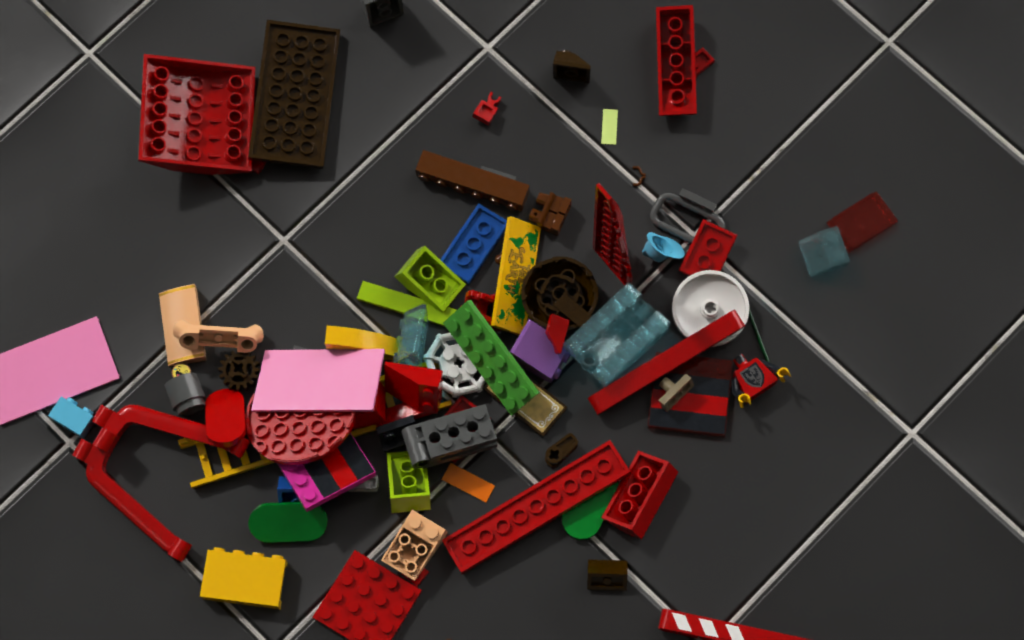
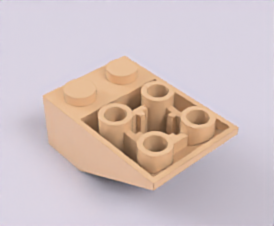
[381,510,448,581]

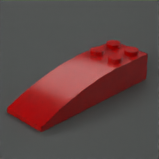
[656,5,697,116]

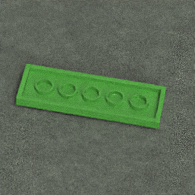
[443,300,540,416]

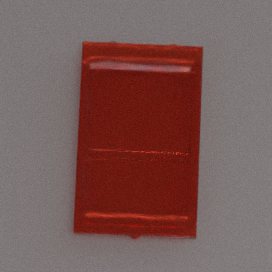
[826,191,898,253]

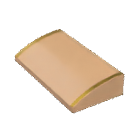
[159,284,207,367]

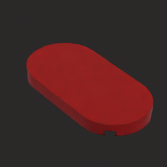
[205,389,246,447]

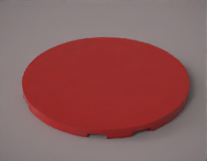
[245,393,358,465]

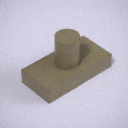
[659,374,694,412]

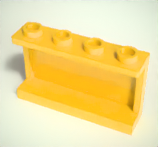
[200,547,288,610]

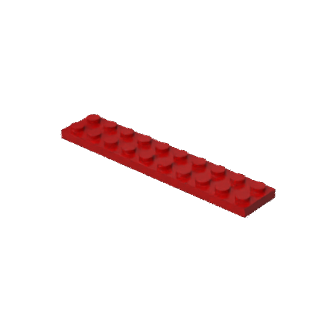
[442,440,631,574]

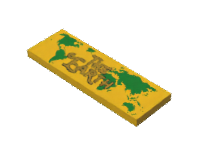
[491,216,541,336]

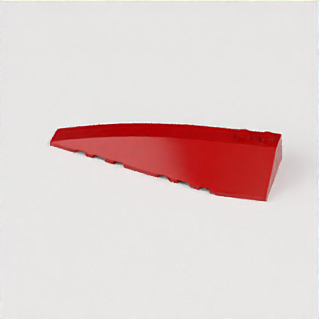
[593,183,633,291]

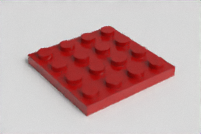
[313,550,422,640]

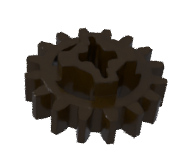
[218,350,260,392]

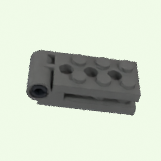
[402,404,497,469]

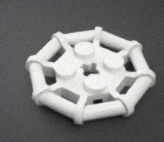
[423,333,486,398]

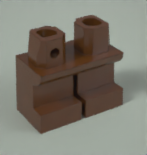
[529,192,572,236]

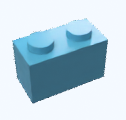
[48,397,95,439]

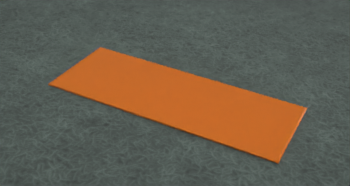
[441,463,495,502]

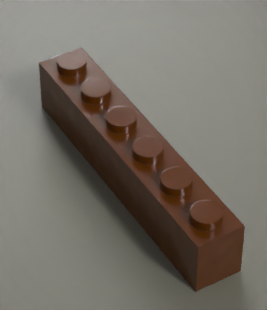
[415,150,530,211]

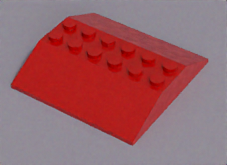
[138,54,255,175]

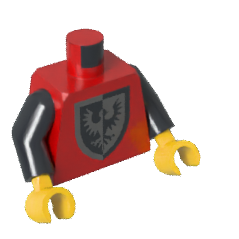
[731,354,791,408]

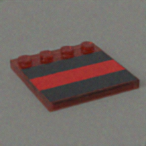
[647,352,733,437]

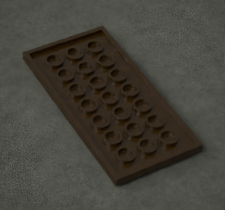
[248,20,340,169]

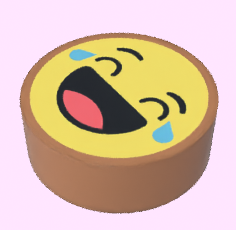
[172,363,192,378]

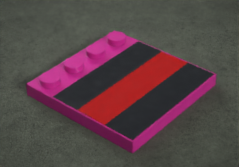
[277,432,376,512]

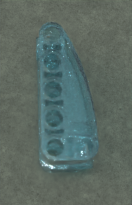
[563,283,671,387]

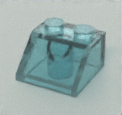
[798,226,850,277]

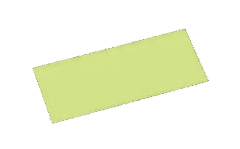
[601,109,618,145]

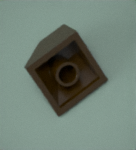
[553,50,591,83]

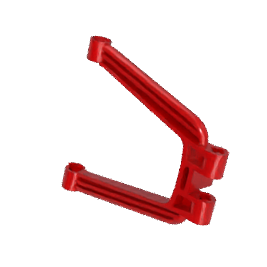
[72,404,250,562]

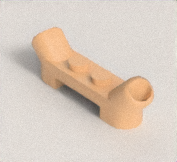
[173,320,264,353]

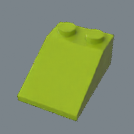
[394,246,466,312]
[387,451,431,513]

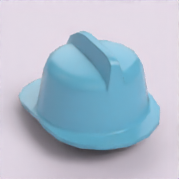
[642,232,685,262]

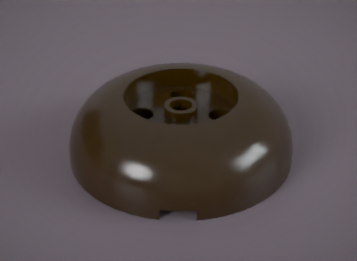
[521,256,598,331]

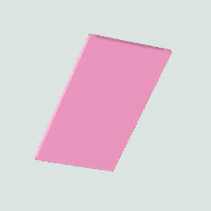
[0,316,120,426]
[251,349,385,412]

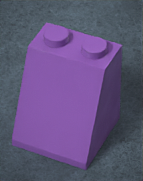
[510,319,571,383]

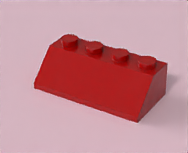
[601,450,678,540]

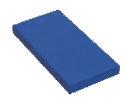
[440,203,507,285]

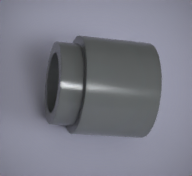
[164,373,206,417]

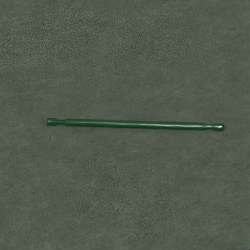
[749,307,770,362]

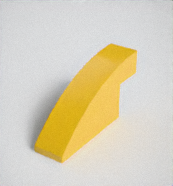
[325,325,406,361]

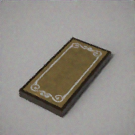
[483,374,568,438]

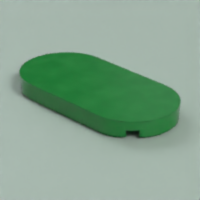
[562,482,618,540]
[248,502,328,542]

